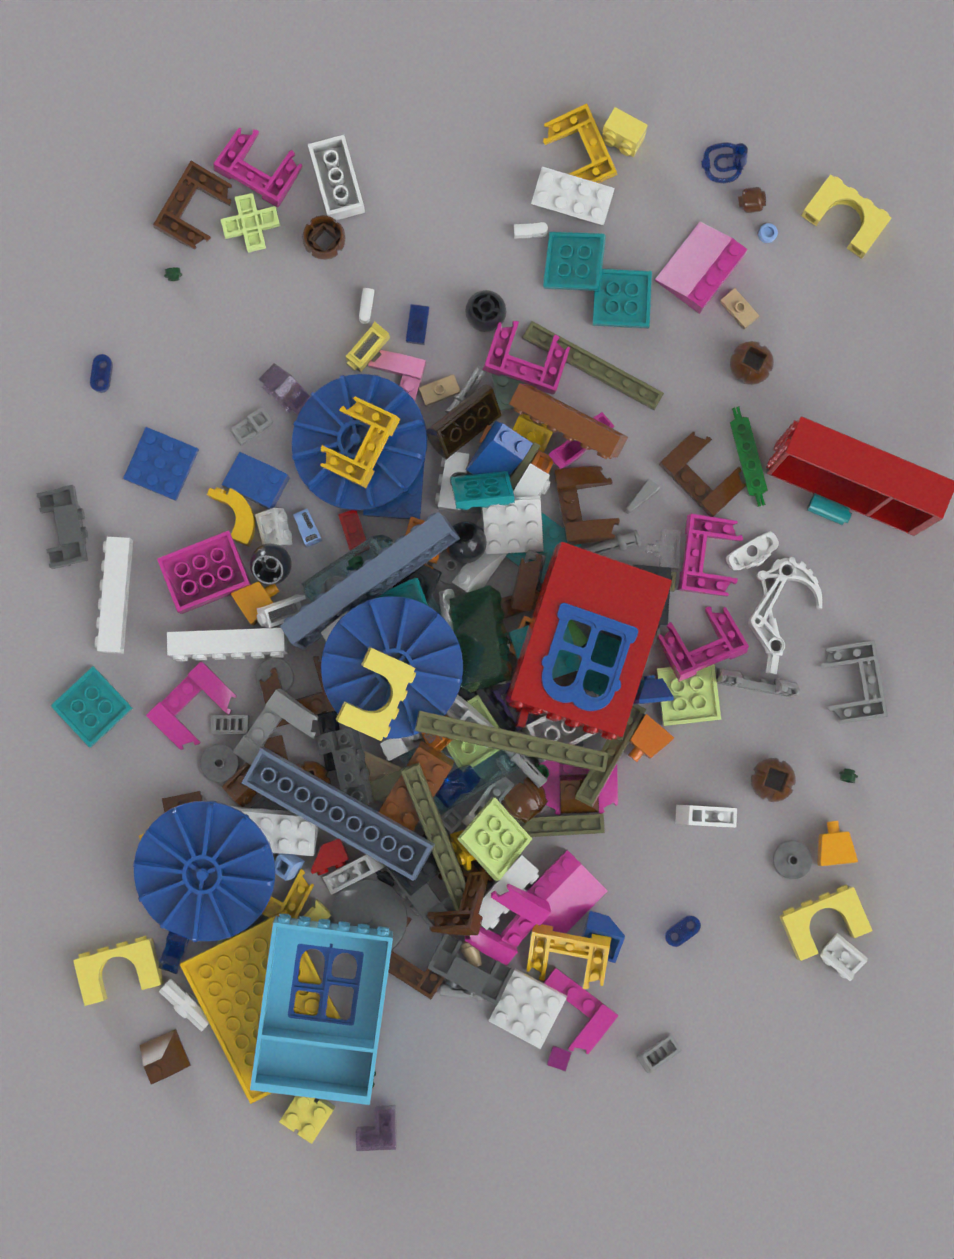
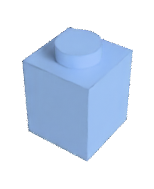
[275,853,305,881]

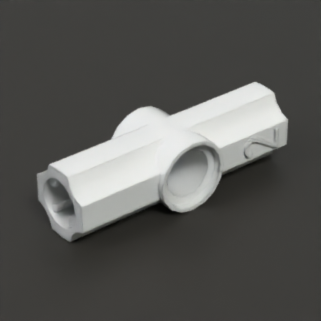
[159,979,209,1032]

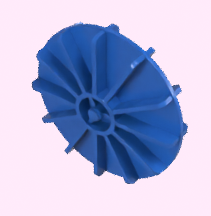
[292,374,427,510]
[321,596,463,739]
[133,801,276,942]

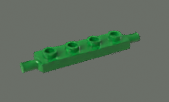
[730,406,768,507]

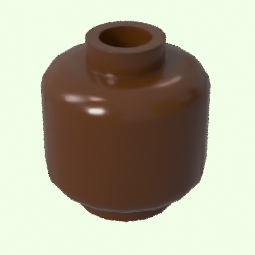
[738,187,766,213]

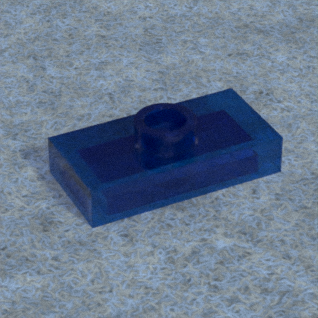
[406,304,430,345]

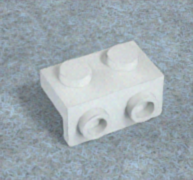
[820,933,868,981]

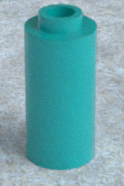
[807,493,852,525]

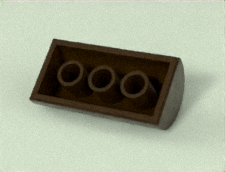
[426,384,502,460]

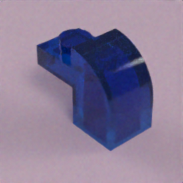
[435,765,481,808]
[159,931,189,974]

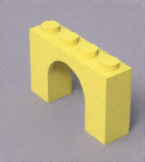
[801,174,891,259]
[336,647,416,741]
[779,884,873,961]
[73,936,164,1006]

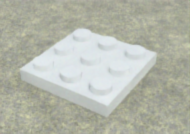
[483,496,543,554]
[489,968,567,1049]

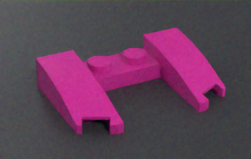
[213,128,302,208]
[483,321,570,395]
[678,514,743,596]
[658,607,749,682]
[146,661,237,750]
[539,760,618,815]
[465,884,551,965]
[543,967,618,1054]

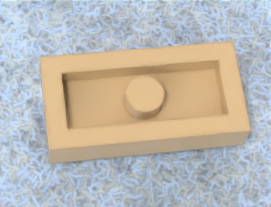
[720,288,759,330]
[419,374,461,406]

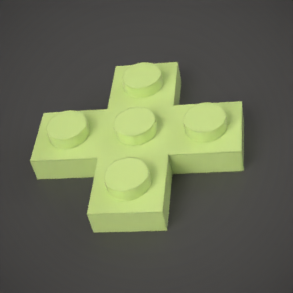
[221,193,280,253]

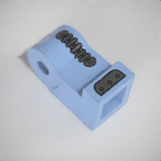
[293,509,322,547]

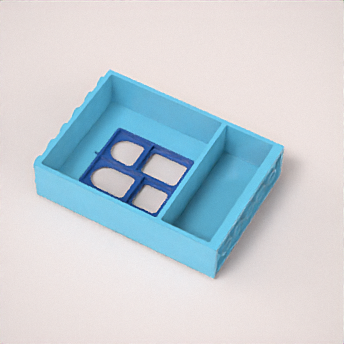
[250,914,393,1105]

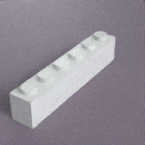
[95,536,133,654]

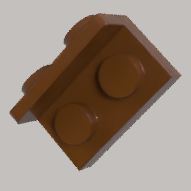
[222,762,258,807]

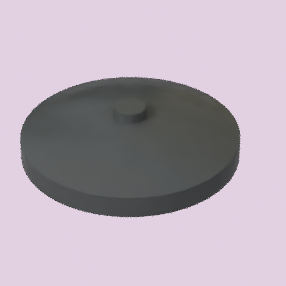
[329,879,408,951]

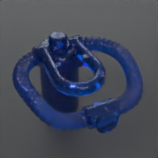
[701,142,748,184]

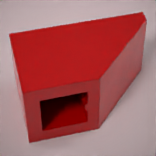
[311,838,350,876]

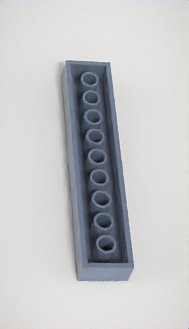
[280,512,460,650]
[242,748,435,881]

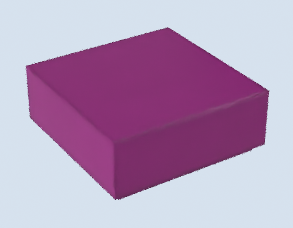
[547,1045,572,1072]

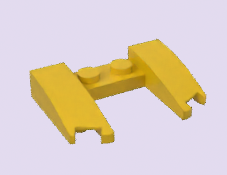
[543,103,618,183]
[320,397,400,488]
[262,869,314,919]
[526,924,611,989]

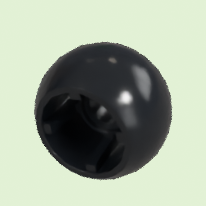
[465,290,507,332]
[446,522,487,563]
[250,543,292,585]

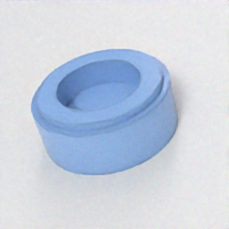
[758,223,778,243]

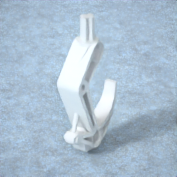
[748,556,822,674]

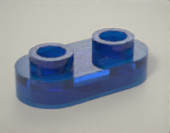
[90,354,113,393]
[665,915,701,947]

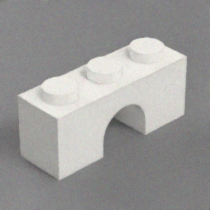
[435,452,470,513]

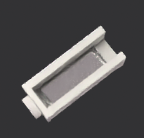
[256,594,306,628]

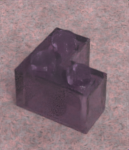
[258,363,311,415]
[356,1105,397,1151]

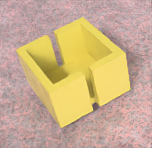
[602,107,648,157]
[279,1096,335,1144]

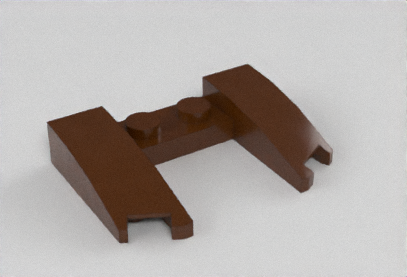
[153,161,232,250]
[659,432,746,517]
[554,466,620,545]
[510,554,542,612]
[259,656,335,727]
[427,860,493,935]
[388,917,457,1000]

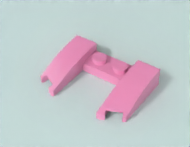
[368,350,426,401]

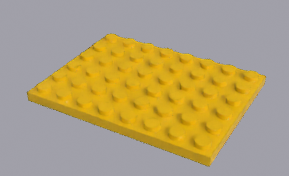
[180,910,341,1104]

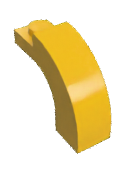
[207,487,256,547]

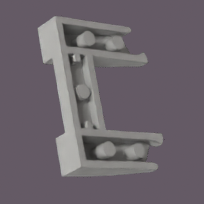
[821,640,888,724]
[716,668,800,697]
[233,689,318,765]

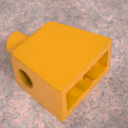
[231,581,280,626]
[817,821,858,866]

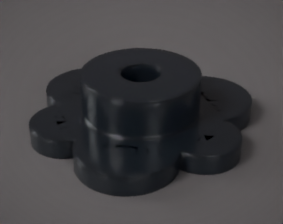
[376,870,395,886]

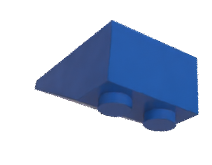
[465,421,533,475]
[222,452,290,510]

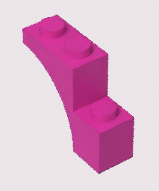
[549,412,615,469]

